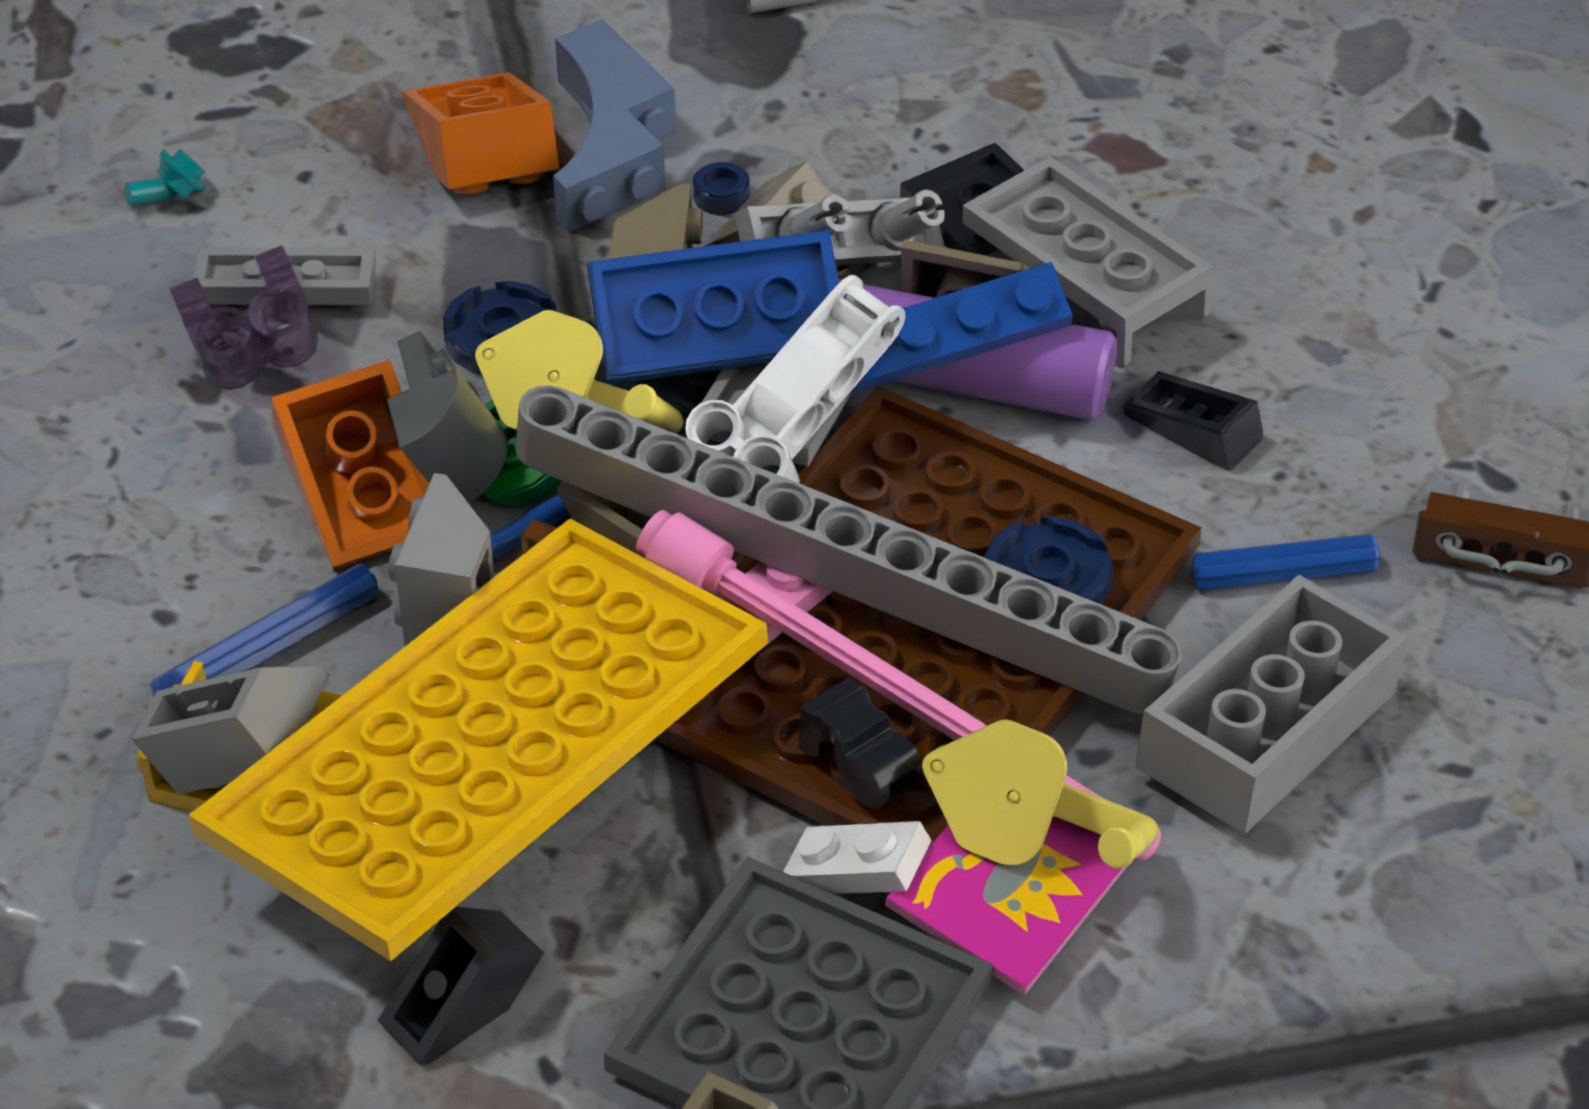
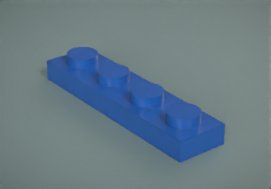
[848,262,1073,395]

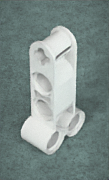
[685,275,906,484]

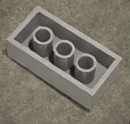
[1135,575,1408,835]

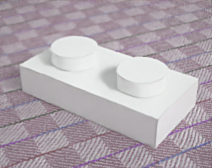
[783,821,932,894]

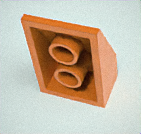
[402,72,560,194]
[271,360,429,571]

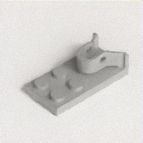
[963,156,1214,369]

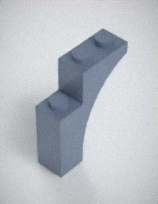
[553,19,676,232]

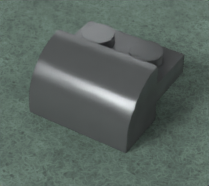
[387,331,508,503]

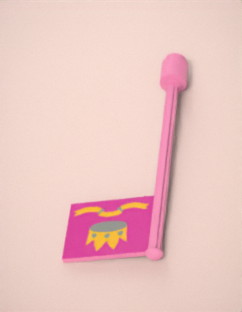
[635,510,1161,996]

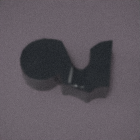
[798,677,925,809]

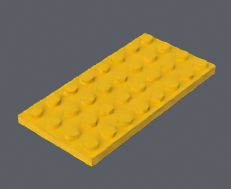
[188,519,768,961]

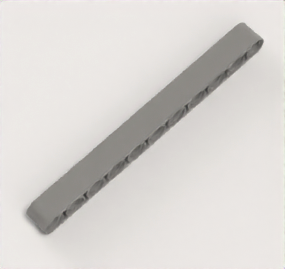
[516,385,1182,714]

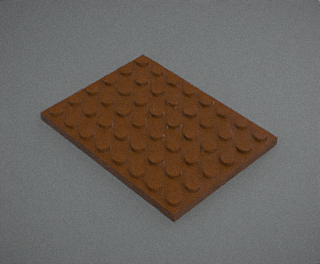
[654,386,1202,848]

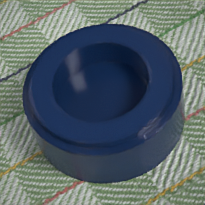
[693,162,750,215]

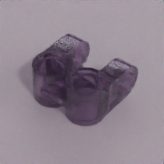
[169,245,318,390]

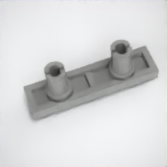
[734,189,945,266]

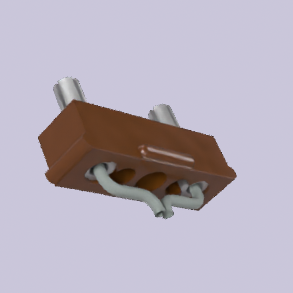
[1412,483,1589,588]

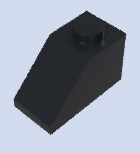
[377,906,544,1064]

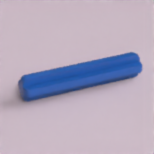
[1192,534,1380,591]

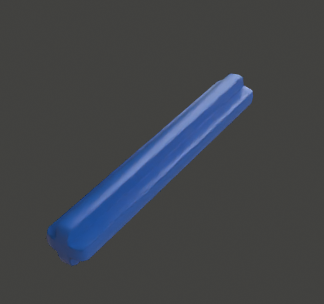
[150,564,379,698]

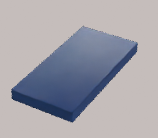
[587,230,839,385]

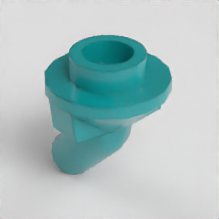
[124,149,207,205]

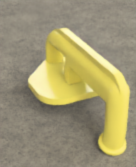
[475,310,684,433]
[922,720,1159,869]

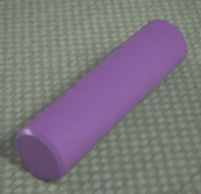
[839,280,1117,421]

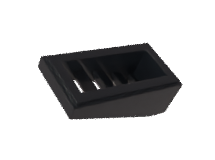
[1123,371,1263,470]

